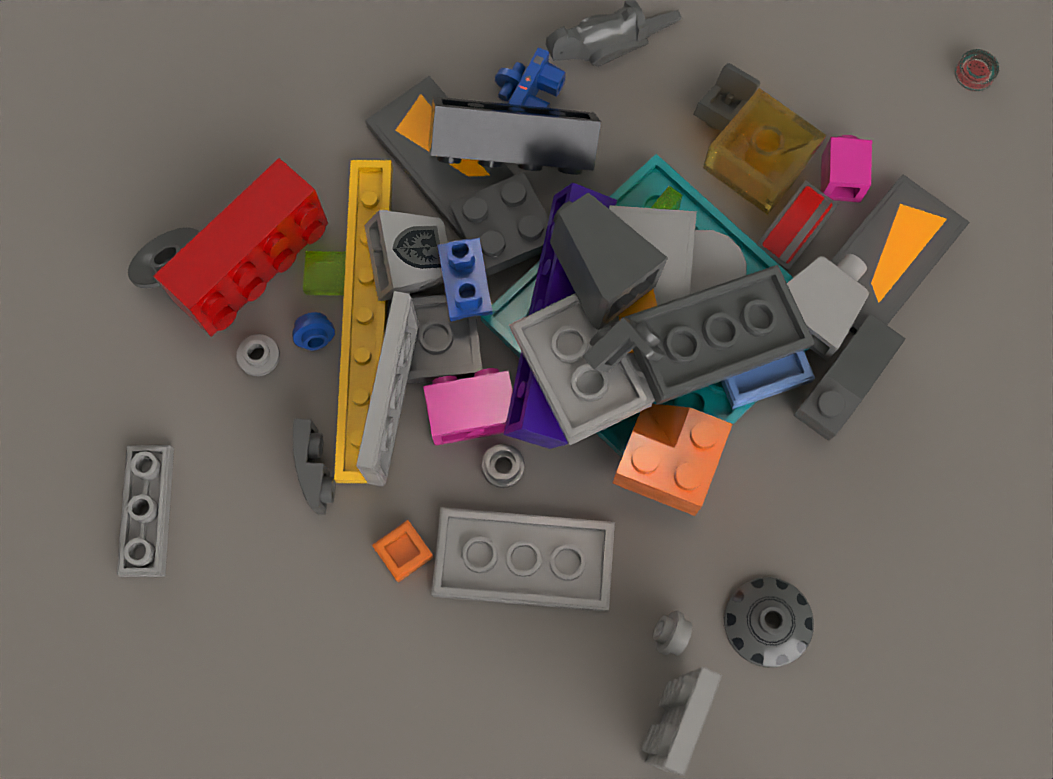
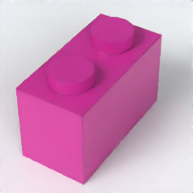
[423,368,513,446]

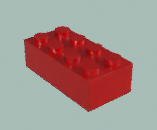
[154,158,329,337]

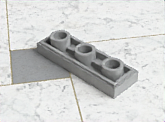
[117,445,174,577]

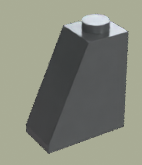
[550,192,668,330]

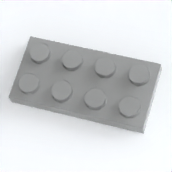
[642,667,722,776]

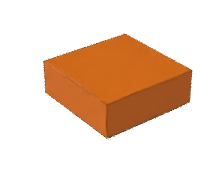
[372,520,434,583]

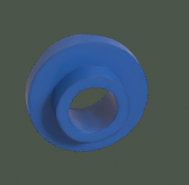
[292,312,335,350]

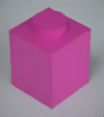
[821,135,872,203]

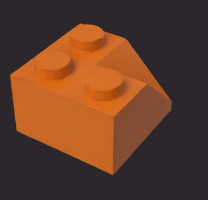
[612,404,733,516]

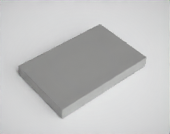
[510,293,652,446]

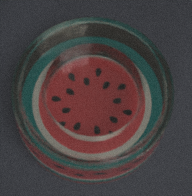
[955,49,999,91]

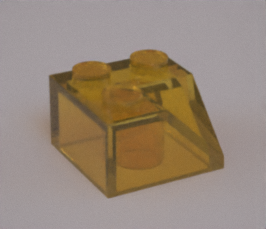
[703,88,826,215]

